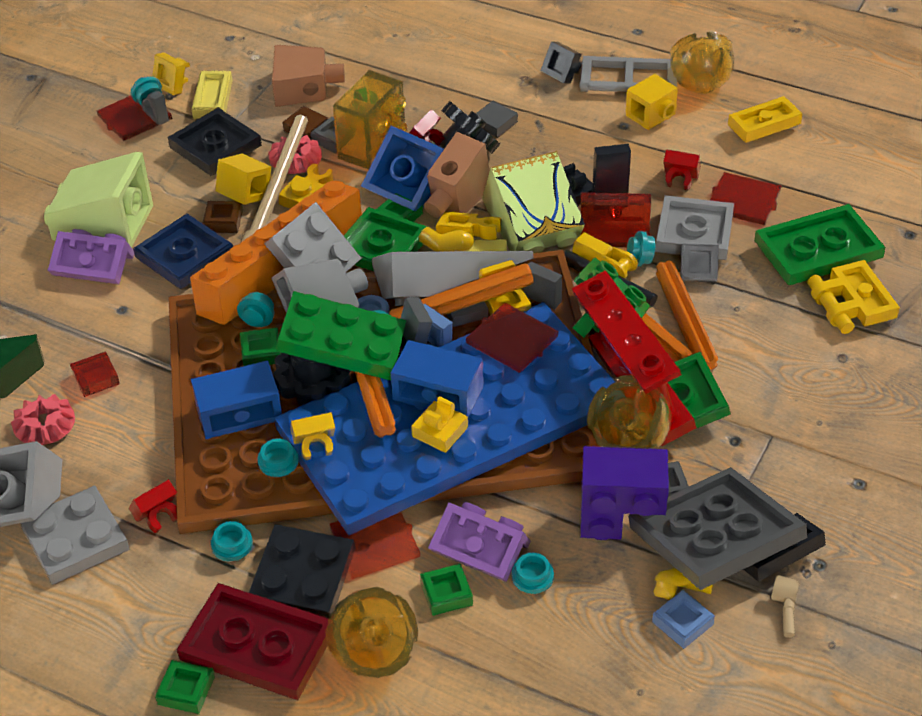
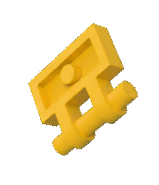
[807,260,900,334]

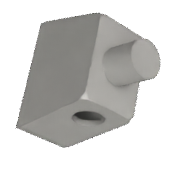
[271,259,368,313]

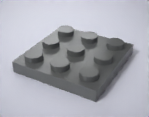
[628,467,807,590]

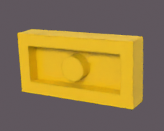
[728,96,803,143]

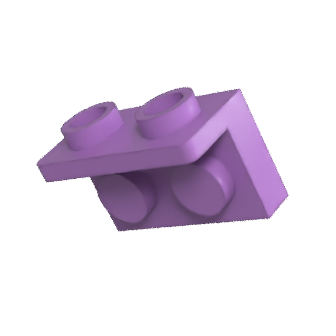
[48,229,134,284]
[428,502,531,582]

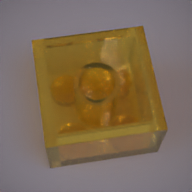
[333,70,407,170]

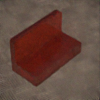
[580,192,651,248]

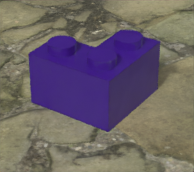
[580,446,669,540]

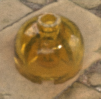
[670,32,735,94]
[587,375,672,449]
[326,587,419,679]

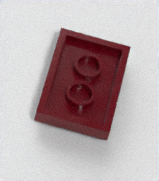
[177,583,336,701]

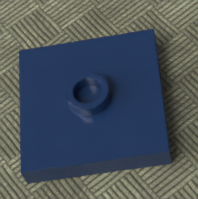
[133,214,233,289]

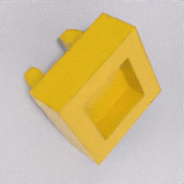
[152,52,190,95]
[411,396,468,453]
[291,412,335,460]

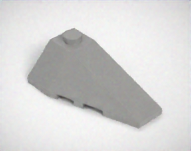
[372,251,533,306]
[0,441,63,527]

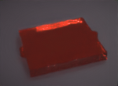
[97,96,172,141]
[710,172,782,226]
[466,303,558,373]
[329,512,421,579]

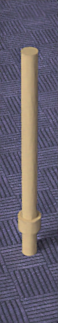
[241,115,308,242]

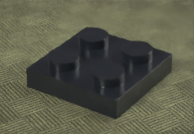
[167,108,262,176]
[249,524,356,620]

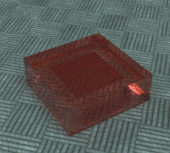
[70,351,120,397]

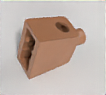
[272,45,345,107]
[424,132,490,218]

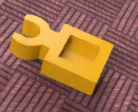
[278,163,333,209]
[436,212,501,240]

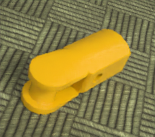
[572,233,638,279]

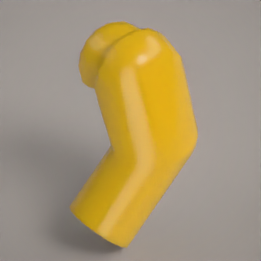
[419,227,474,252]
[653,568,714,600]

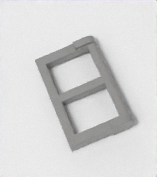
[579,56,678,92]

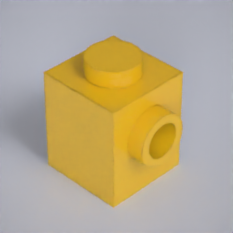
[625,74,678,130]
[215,153,271,205]

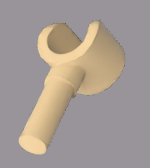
[771,575,799,638]

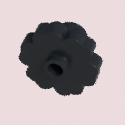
[439,100,500,154]
[273,353,351,405]

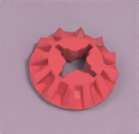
[268,135,322,174]
[11,394,75,445]

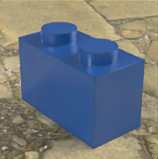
[391,340,484,417]
[191,361,282,439]

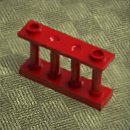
[571,270,697,447]

